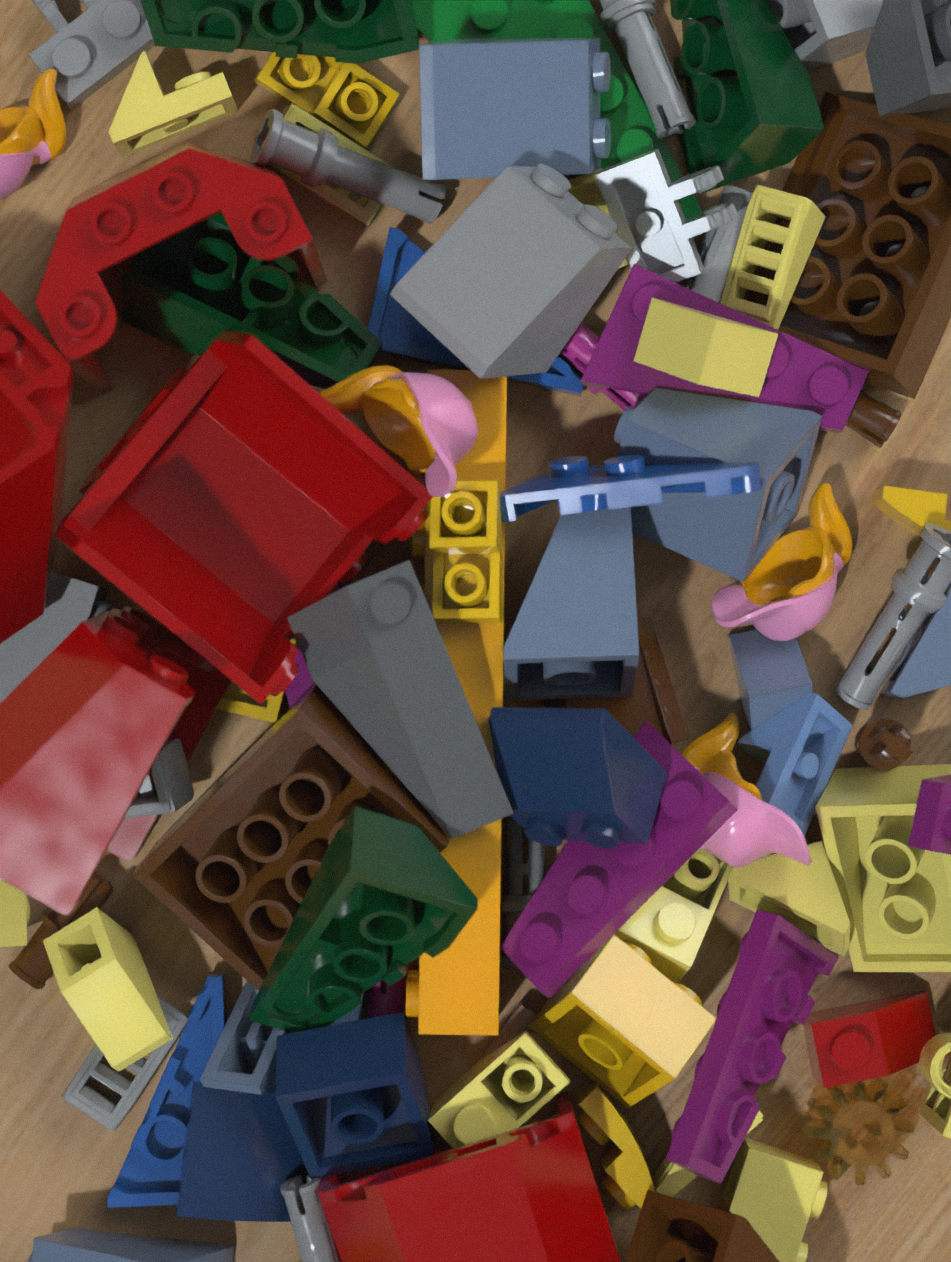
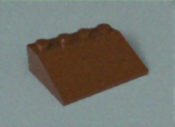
[743,92,951,399]
[132,684,449,991]

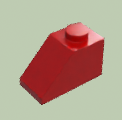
[803,990,936,1088]

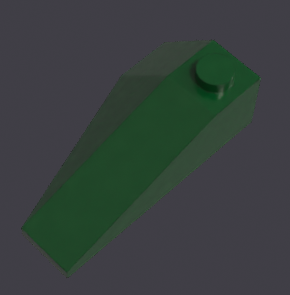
[141,0,419,64]
[670,0,824,193]
[121,212,383,389]
[249,806,478,1033]

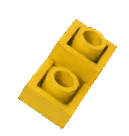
[253,52,400,148]
[429,480,503,623]
[576,1079,655,1211]

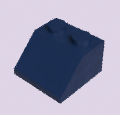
[489,707,668,849]
[275,1012,437,1179]

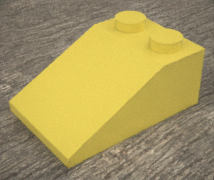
[815,764,951,972]

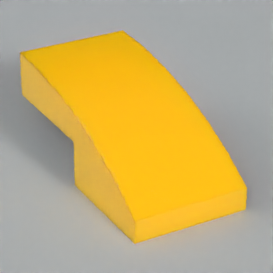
[872,486,951,536]

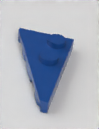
[367,227,583,396]
[500,455,762,522]
[107,973,227,1208]

